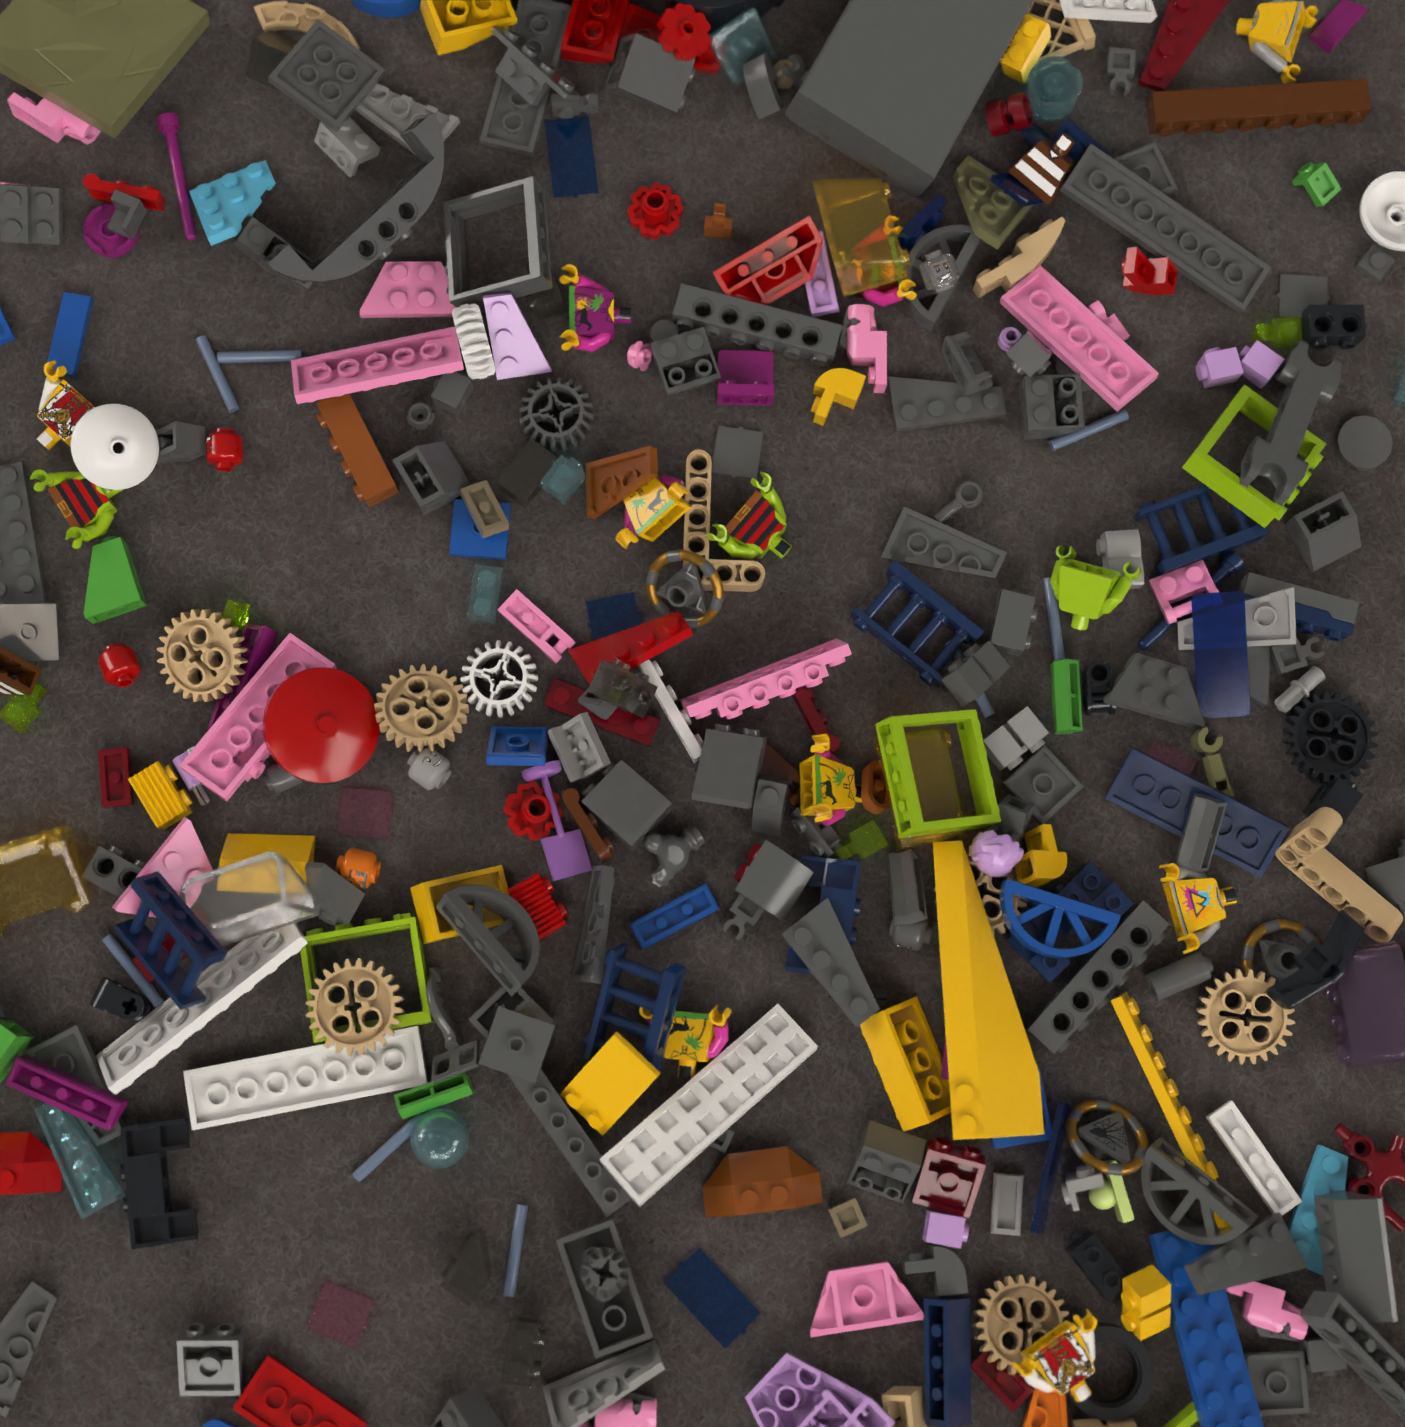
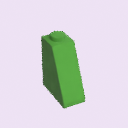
[84,536,147,624]

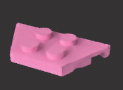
[359,261,456,318]
[112,817,215,918]
[810,1261,924,1337]

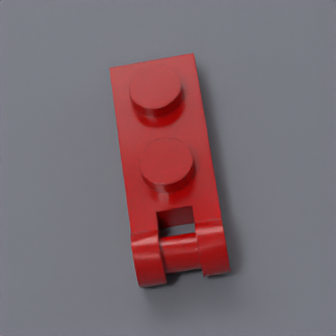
[83,173,166,212]

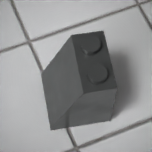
[603,33,695,113]
[691,723,767,809]
[581,760,672,852]

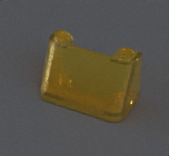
[812,178,911,297]
[873,726,970,852]
[0,825,91,936]

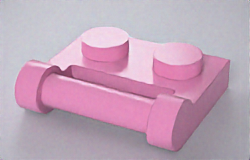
[1149,559,1223,624]

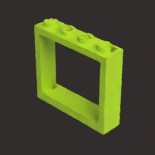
[1182,384,1326,528]
[875,709,1001,838]
[300,913,434,1043]

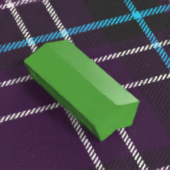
[1050,659,1083,734]
[394,1071,474,1119]

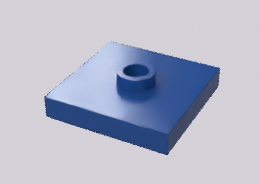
[449,499,511,560]
[486,726,549,766]

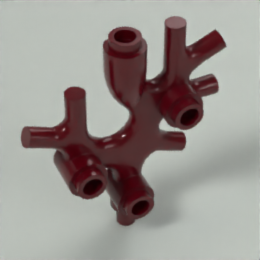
[1333,1123,1405,1232]

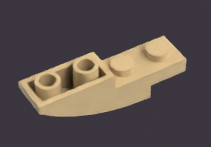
[973,216,1065,298]

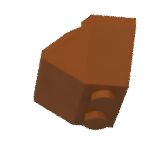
[702,1146,823,1217]

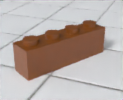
[316,394,399,507]

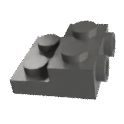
[0,184,63,245]
[177,1323,244,1396]

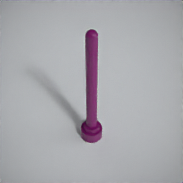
[156,112,196,241]

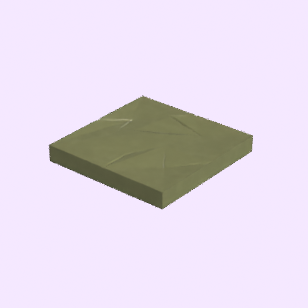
[0,0,210,139]

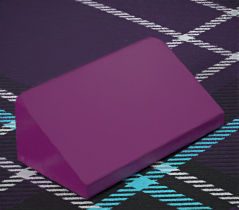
[1308,0,1368,54]

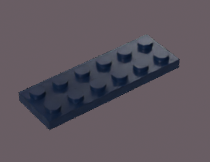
[1105,747,1290,878]

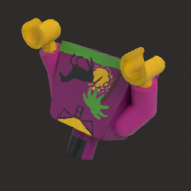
[559,264,631,352]

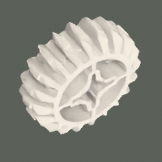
[452,303,495,380]
[460,640,538,718]

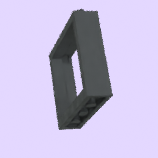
[442,176,552,308]

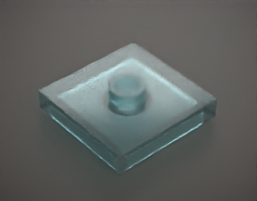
[709,7,777,86]

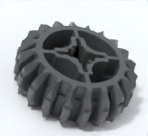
[519,376,594,452]

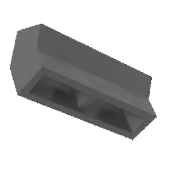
[1175,792,1227,872]
[887,849,927,925]

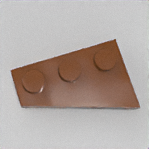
[586,446,658,519]

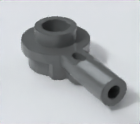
[933,481,983,523]

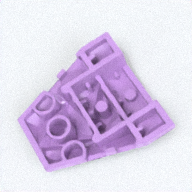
[745,1353,896,1427]

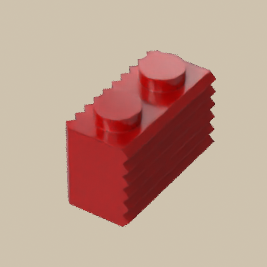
[507,873,569,941]

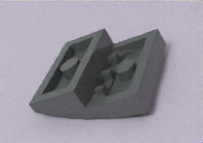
[734,840,814,922]

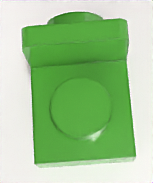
[1292,162,1341,207]

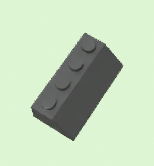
[1314,1190,1398,1322]

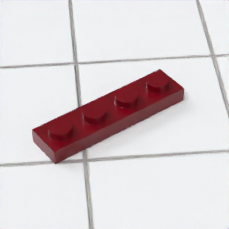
[543,678,660,747]

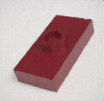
[98,747,134,809]
[971,1351,1034,1412]

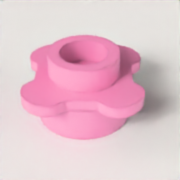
[627,341,652,371]

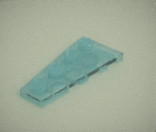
[34,1103,126,1220]

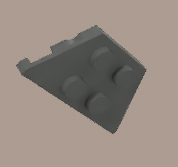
[1103,653,1205,729]

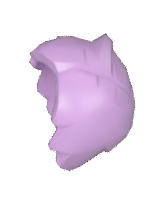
[971,830,1024,877]

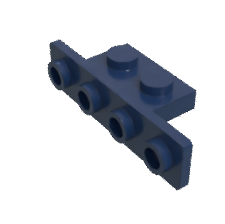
[1021,118,1110,171]

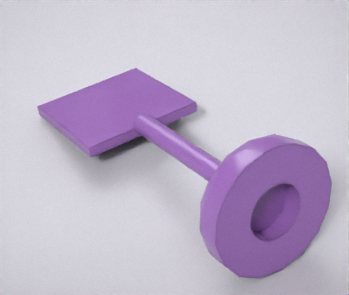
[521,760,592,881]

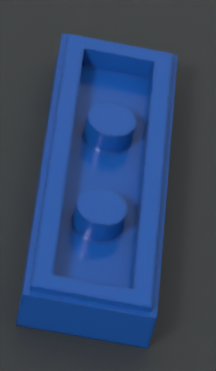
[47,292,93,378]
[629,883,719,950]

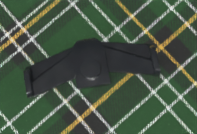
[1265,909,1365,1010]

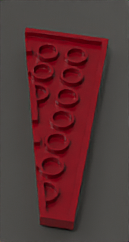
[1138,0,1230,91]

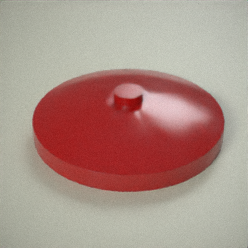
[263,667,380,783]

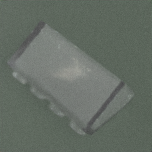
[180,852,320,946]

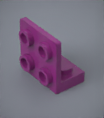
[717,350,774,406]

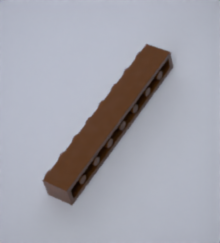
[1146,79,1371,136]

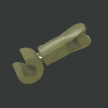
[1190,727,1234,798]

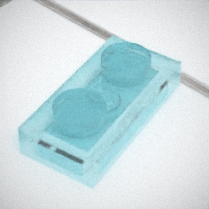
[467,564,504,625]

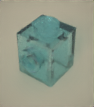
[541,455,585,505]

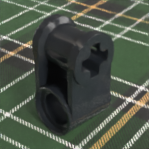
[1082,660,1116,716]
[90,977,152,1021]

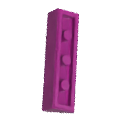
[207,622,278,729]
[5,1055,129,1131]

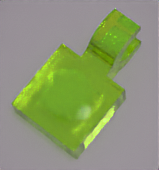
[1251,317,1302,348]
[221,599,250,646]
[0,683,48,734]
[834,820,888,860]

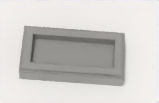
[989,1172,1024,1236]

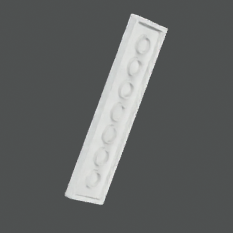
[96,907,308,1095]
[183,1026,428,1130]

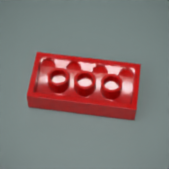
[560,0,629,63]

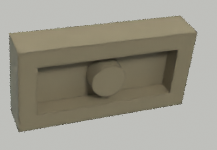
[460,480,509,538]

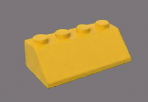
[860,996,951,1132]

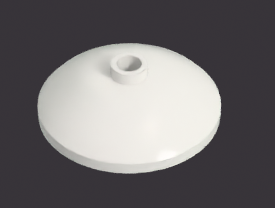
[1360,171,1405,251]
[70,404,159,490]

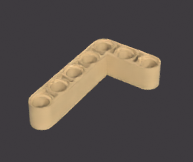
[683,449,765,592]
[1275,807,1403,944]

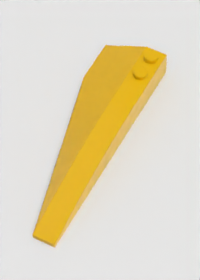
[933,840,1044,1140]

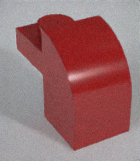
[1122,247,1178,295]

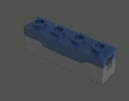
[1236,572,1359,642]

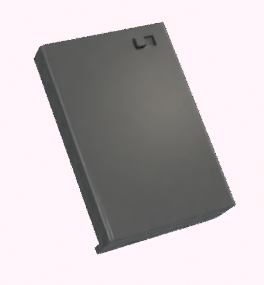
[785,0,1033,197]

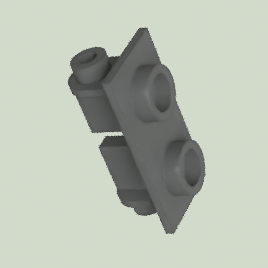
[789,806,843,858]

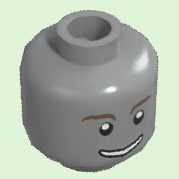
[407,748,452,790]

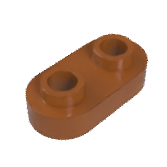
[861,761,891,814]

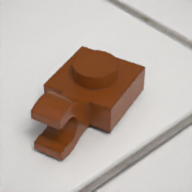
[704,203,733,240]

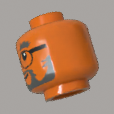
[336,848,381,889]

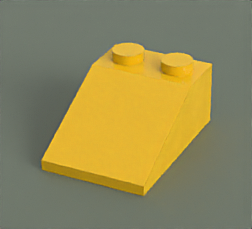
[420,0,518,55]
[410,865,510,944]
[560,1032,661,1136]

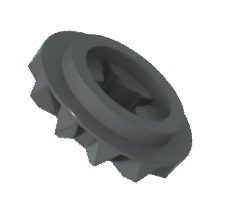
[580,1247,629,1298]

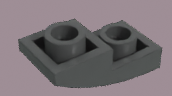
[742,53,785,120]

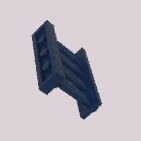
[1133,472,1269,576]
[850,560,984,688]
[113,871,227,1010]
[584,943,686,1072]

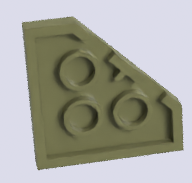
[952,155,1036,250]

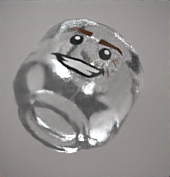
[919,250,960,294]

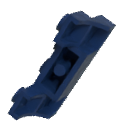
[785,855,861,975]
[1005,862,1134,983]

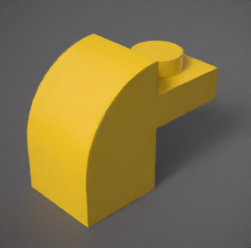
[811,368,866,426]
[1014,824,1067,888]

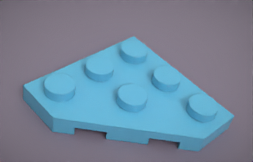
[189,160,276,246]

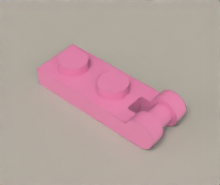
[497,589,575,663]

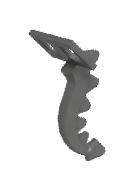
[426,966,480,1083]

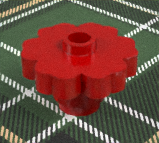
[657,3,711,62]
[627,183,683,240]
[503,781,563,841]

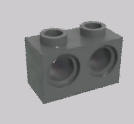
[81,845,146,897]

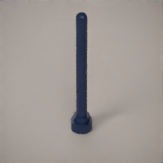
[1138,550,1245,650]

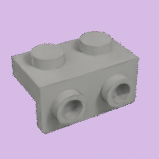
[315,117,381,177]
[547,712,611,782]
[1061,1164,1105,1211]

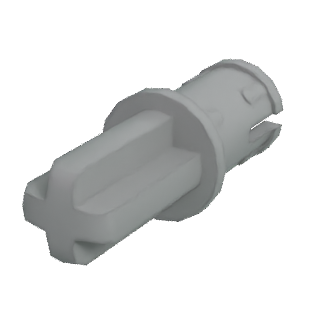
[1274,666,1326,713]

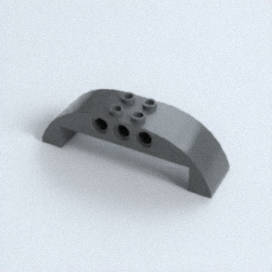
[259,112,444,282]

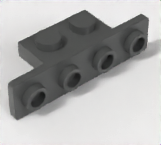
[491,27,580,106]

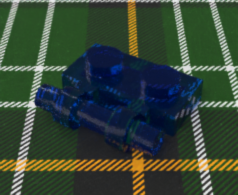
[896,194,947,256]

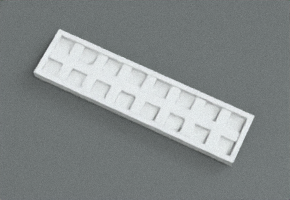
[600,1004,818,1207]

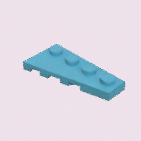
[1287,1145,1348,1276]

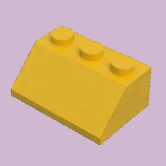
[218,833,315,894]

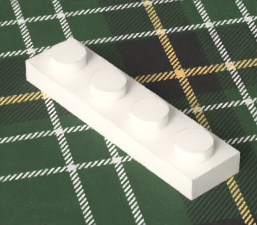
[1059,0,1157,23]
[638,660,703,763]
[1206,1100,1302,1216]

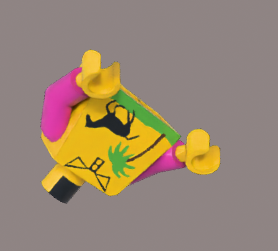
[616,474,691,550]
[799,734,862,826]
[639,1005,731,1079]

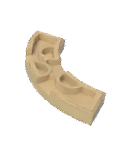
[253,1,360,50]

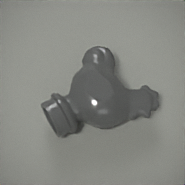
[642,824,705,887]

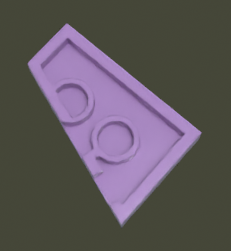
[483,292,552,380]

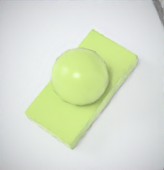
[1089,1160,1134,1223]

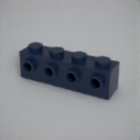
[924,1296,971,1427]

